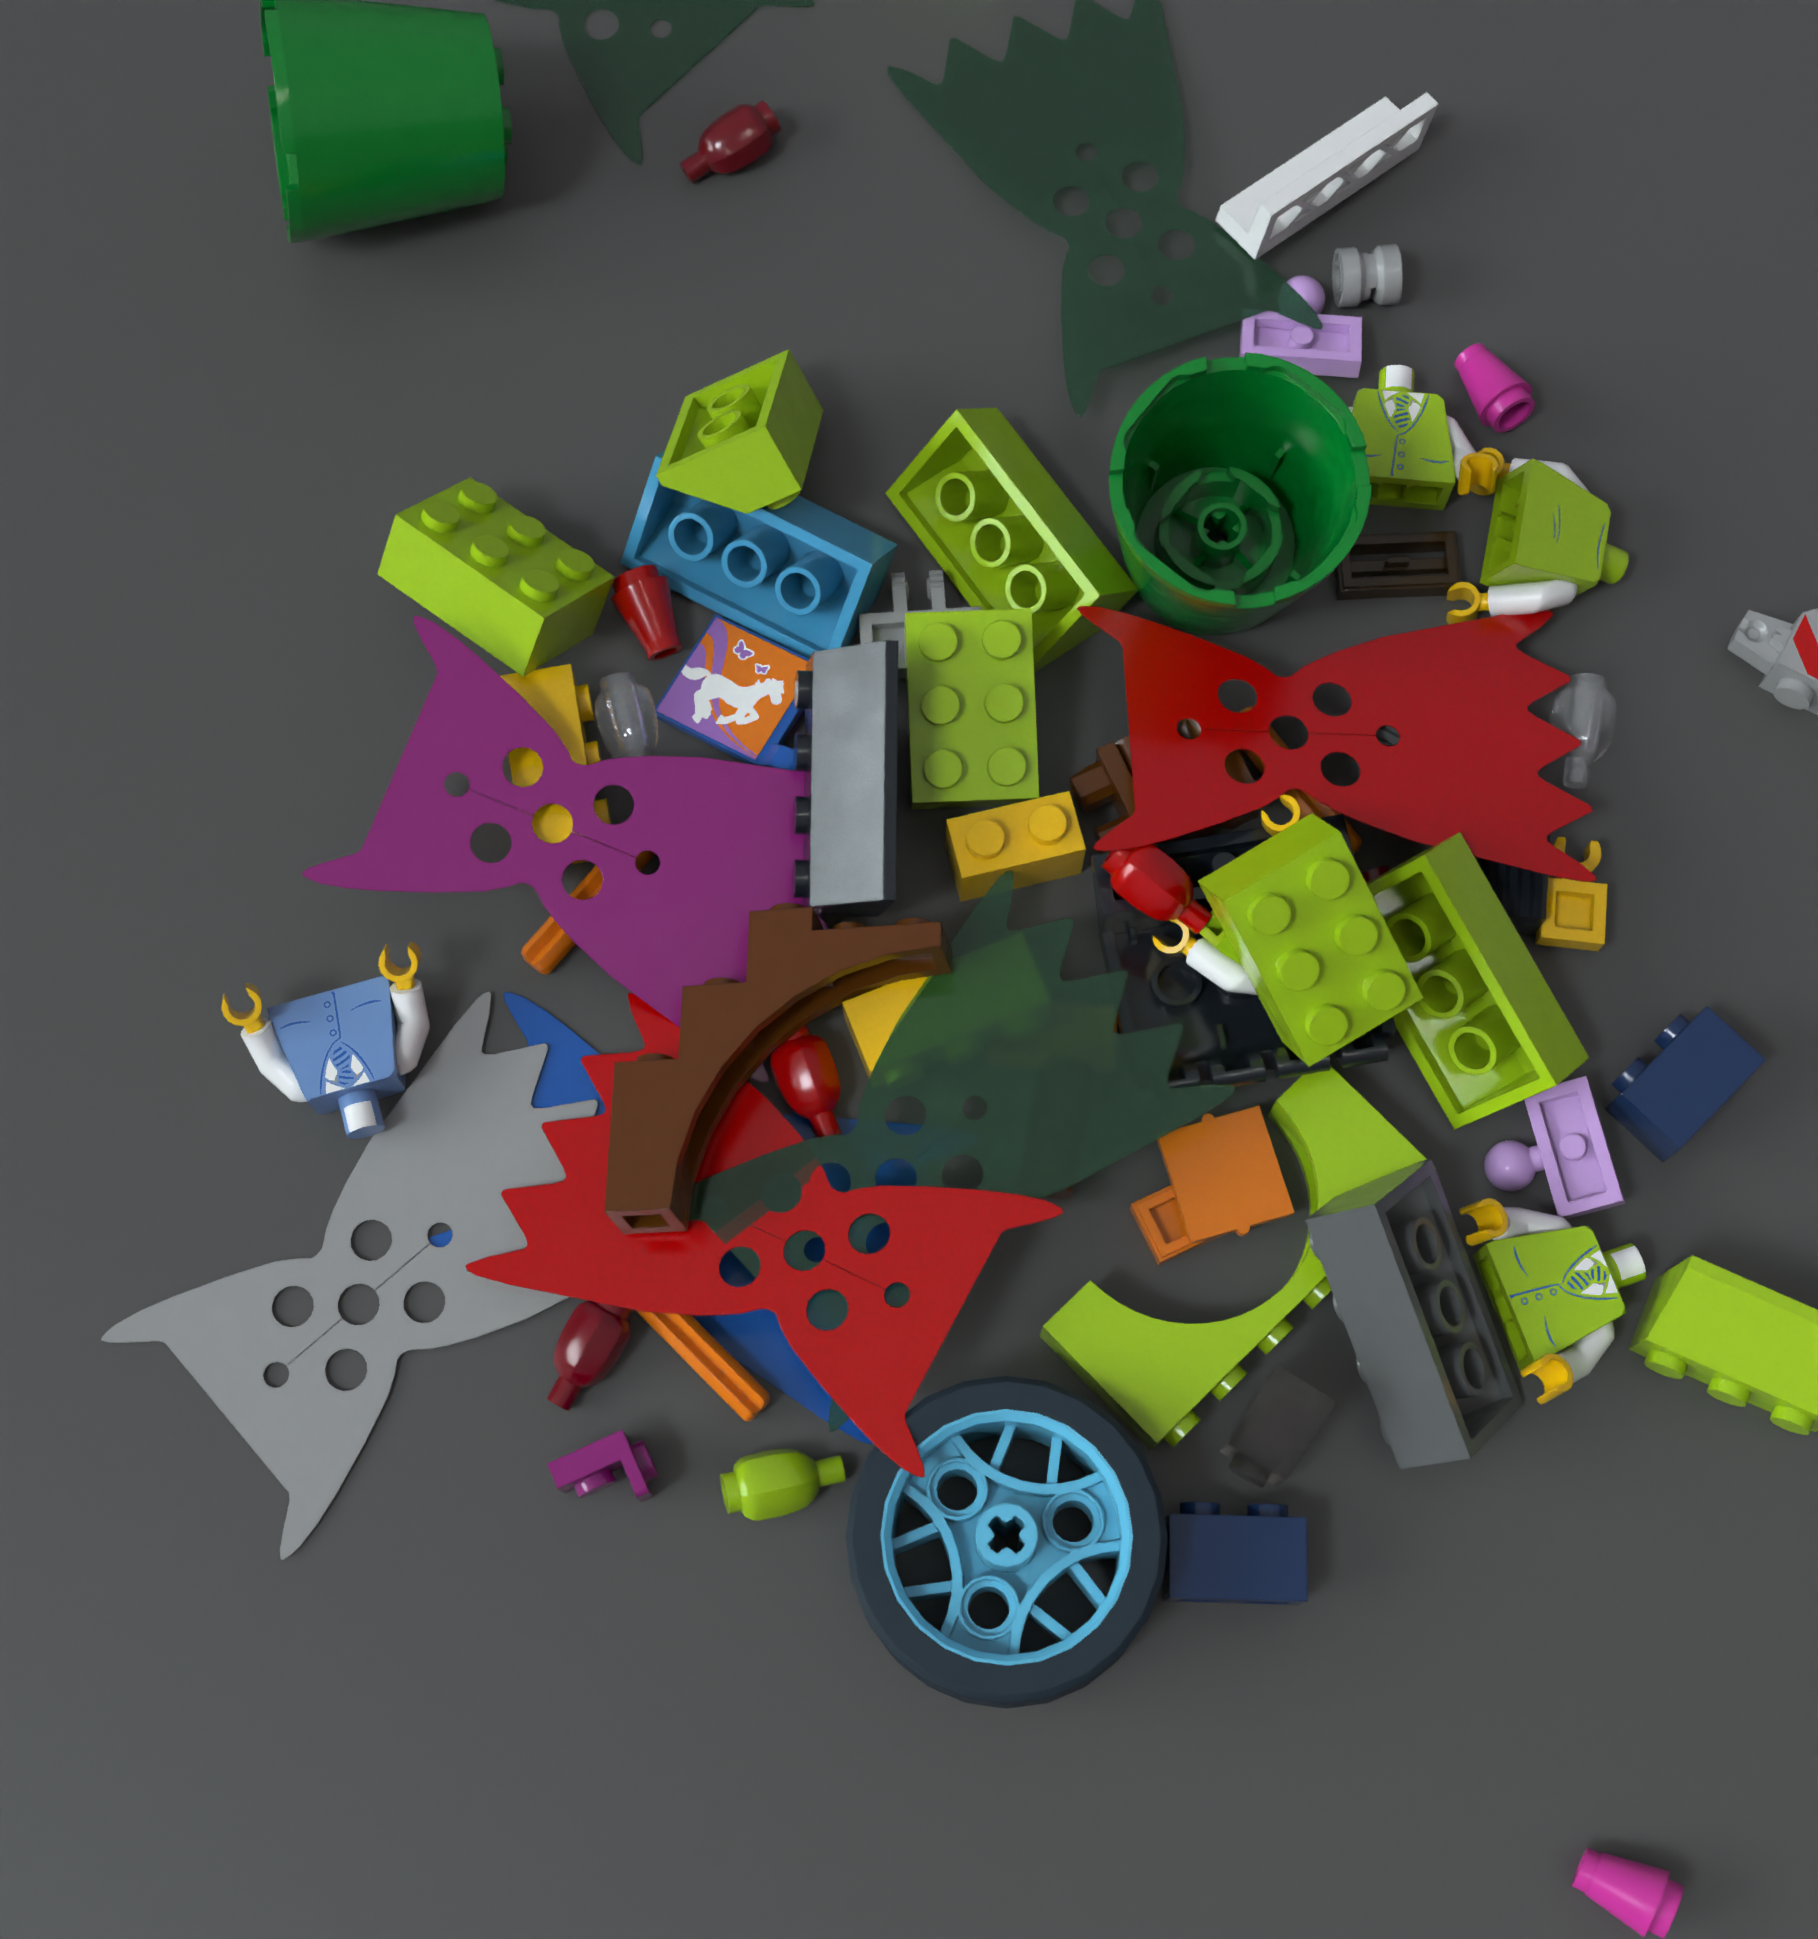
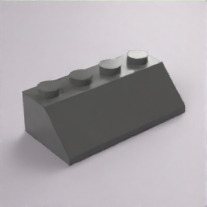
[1305,1159,1523,1469]

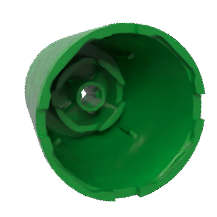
[259,0,512,243]
[1109,352,1372,636]

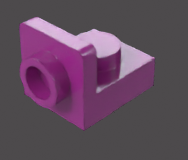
[547,1430,659,1502]

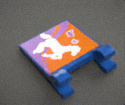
[652,614,809,771]

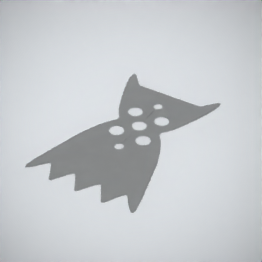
[101,992,598,1559]

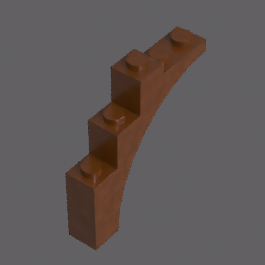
[605,903,952,1234]

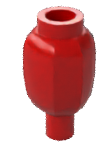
[1101,844,1212,934]
[770,1024,842,1143]

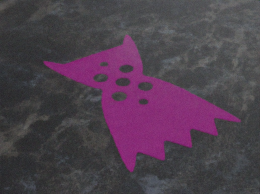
[302,616,829,1083]

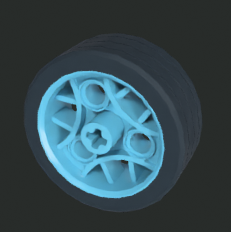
[846,1376,1168,1709]

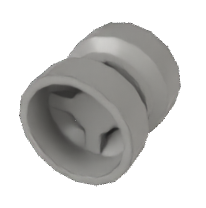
[1332,244,1403,308]

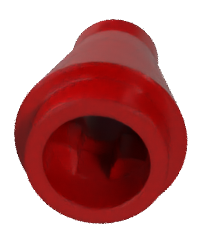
[611,565,683,661]

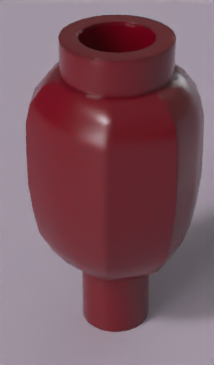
[679,100,782,184]
[546,1301,633,1411]

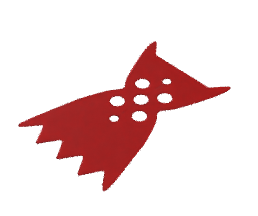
[1077,606,1597,882]
[465,993,1064,1478]

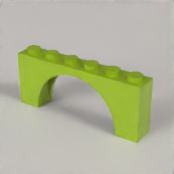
[1040,1066,1436,1451]

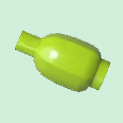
[720,1448,845,1521]

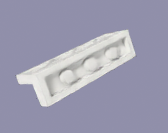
[1216,92,1439,260]

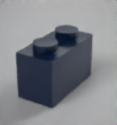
[1605,1006,1766,1163]
[1163,1502,1308,1606]

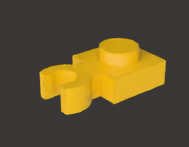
[1535,837,1608,952]

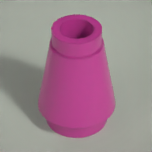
[1454,343,1535,433]
[1571,1847,1684,1939]

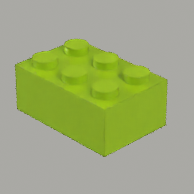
[377,477,614,677]
[904,608,1039,810]
[1198,813,1423,1067]

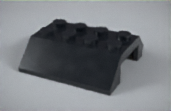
[1091,814,1397,1100]

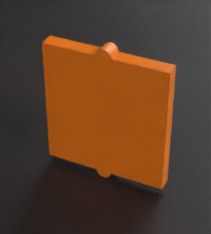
[1156,1106,1295,1245]

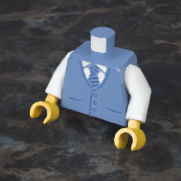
[221,942,430,1139]

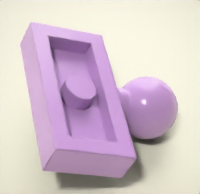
[1240,275,1362,378]
[1484,1076,1626,1220]

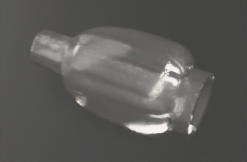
[595,672,659,759]
[1551,673,1617,789]

